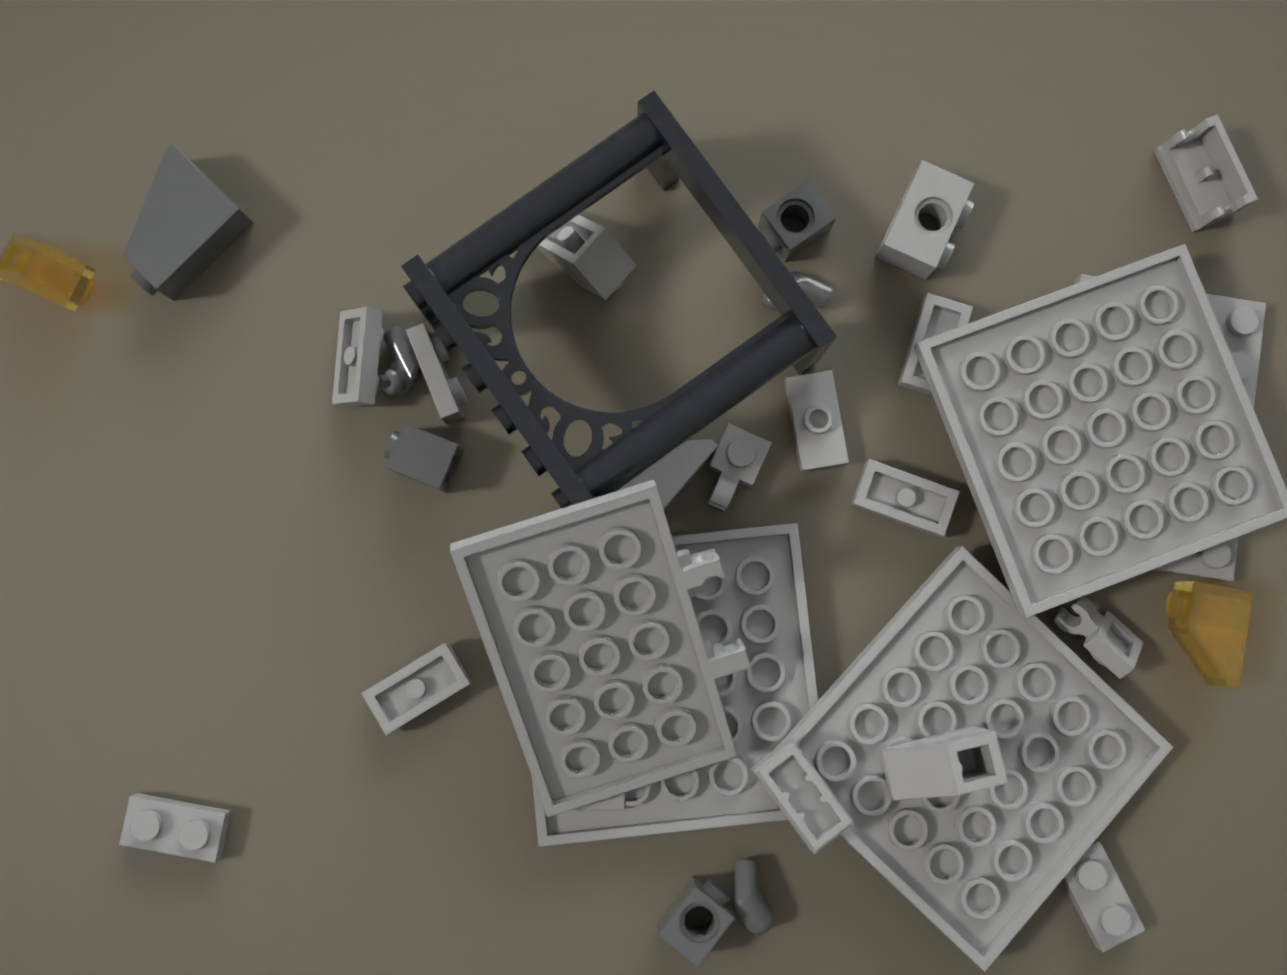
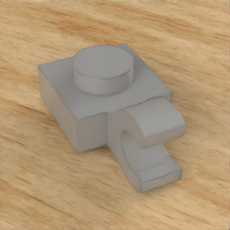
[707,423,772,512]
[1054,596,1144,679]

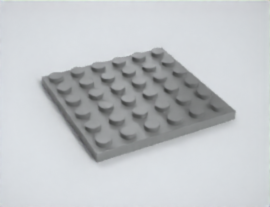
[913,244,1287,618]
[532,523,818,847]
[772,546,1173,972]

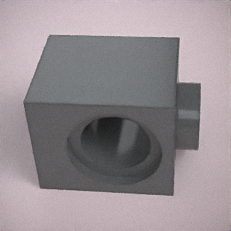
[758,180,837,262]
[384,423,464,493]
[657,876,735,967]

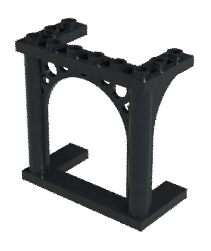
[401,90,837,508]

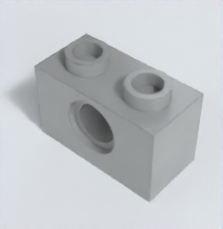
[875,160,975,280]

